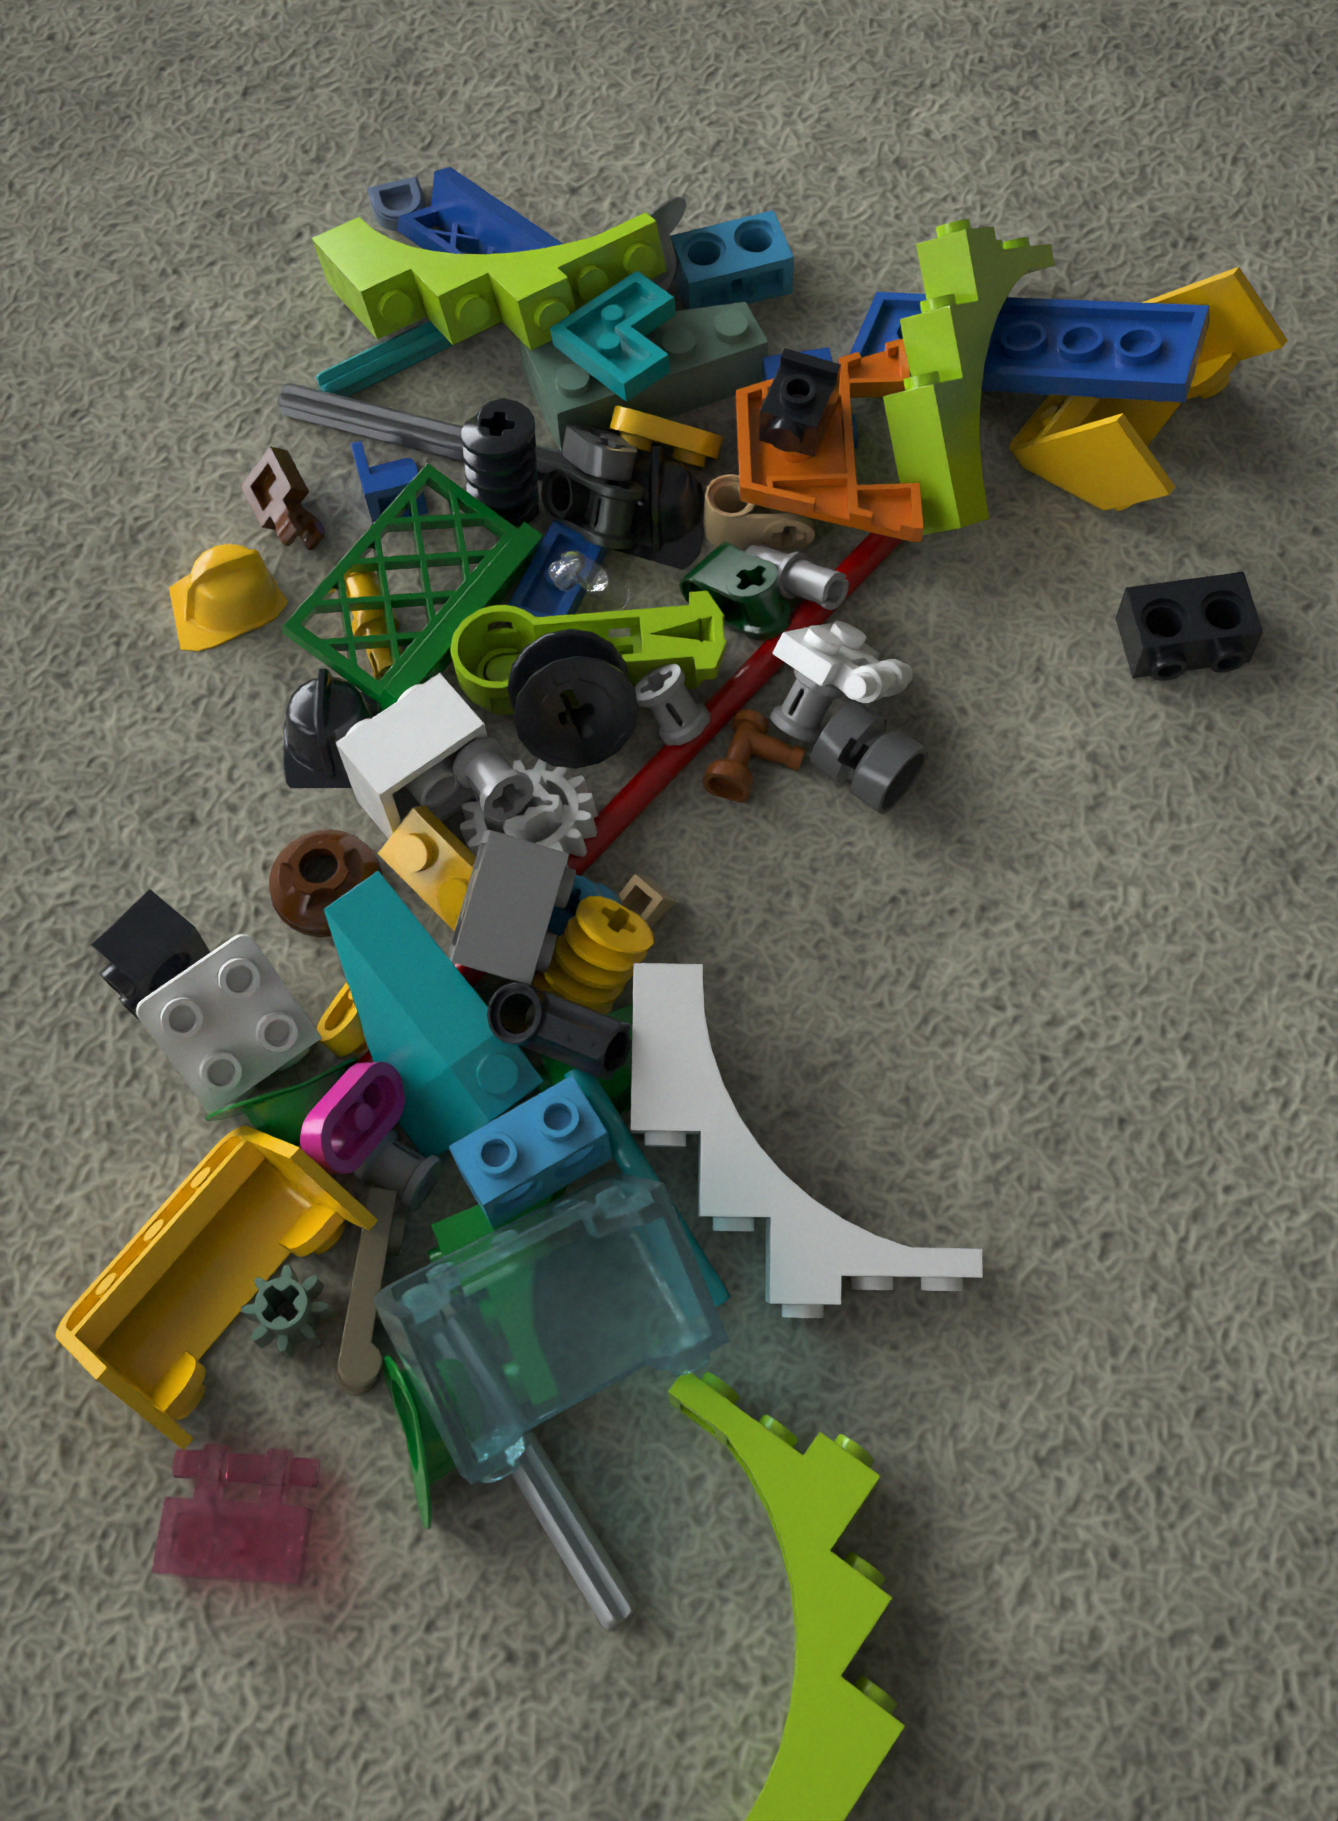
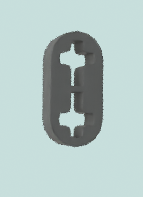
[562,424,638,481]

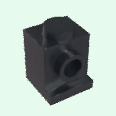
[759,348,841,457]

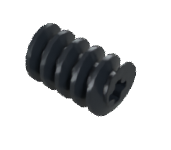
[461,398,540,526]

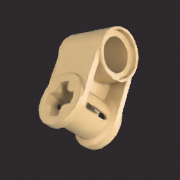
[703,474,815,550]

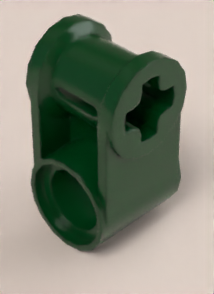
[679,542,793,640]

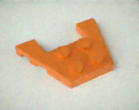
[736,339,924,542]

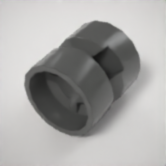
[810,700,928,814]

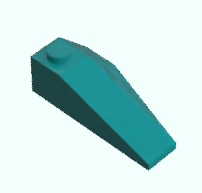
[324,871,544,1158]

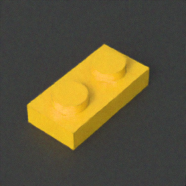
[377,806,476,931]

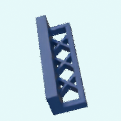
[398,167,563,254]

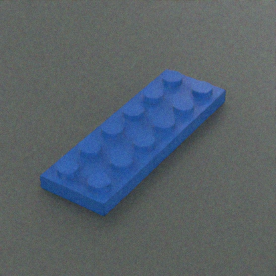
[850,292,1209,402]

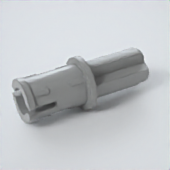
[745,545,849,610]

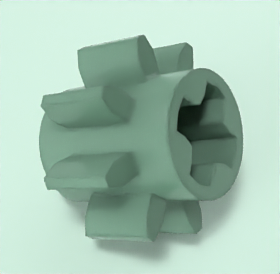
[241,1265,334,1359]

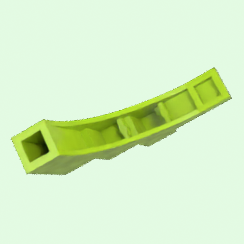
[311,212,667,350]
[883,219,1055,535]
[668,1368,905,1821]

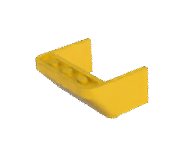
[1009,267,1288,511]
[56,1125,378,1451]

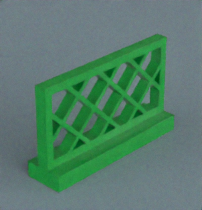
[282,463,544,713]

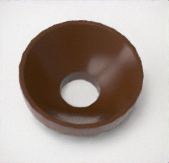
[269,829,383,937]

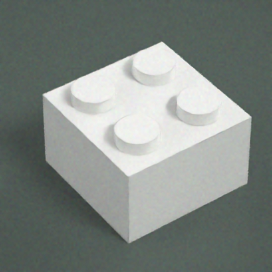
[336,673,487,839]

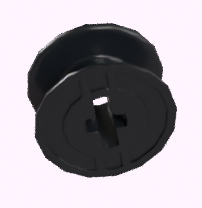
[507,629,639,769]

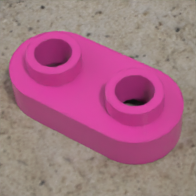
[300,1062,405,1174]

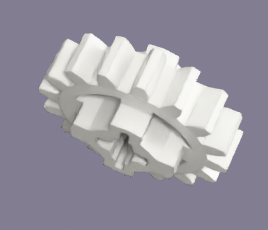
[460,759,598,868]

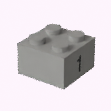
[447,830,576,985]

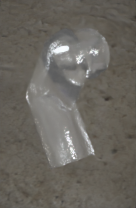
[548,551,630,610]

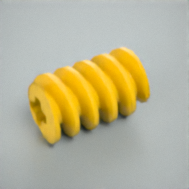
[532,896,655,1014]

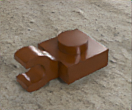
[240,446,325,550]

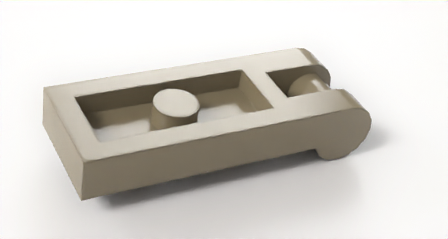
[336,1187,406,1396]

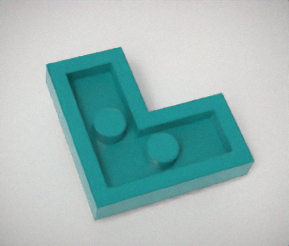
[550,271,676,402]

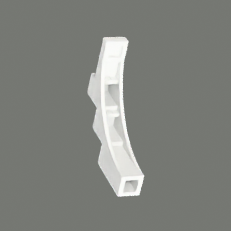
[631,963,983,1318]

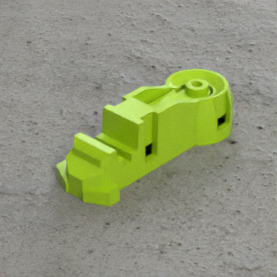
[450,591,727,715]

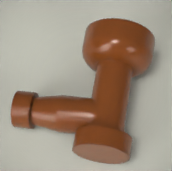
[702,709,806,803]

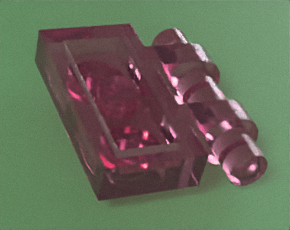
[151,1443,320,1586]

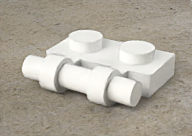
[772,621,913,703]

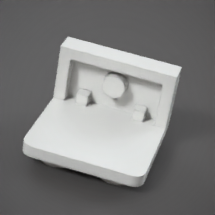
[136,934,322,1114]

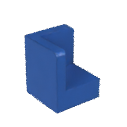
[350,441,428,524]

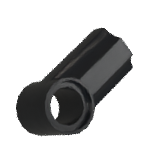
[487,982,632,1080]

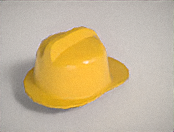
[169,544,288,651]

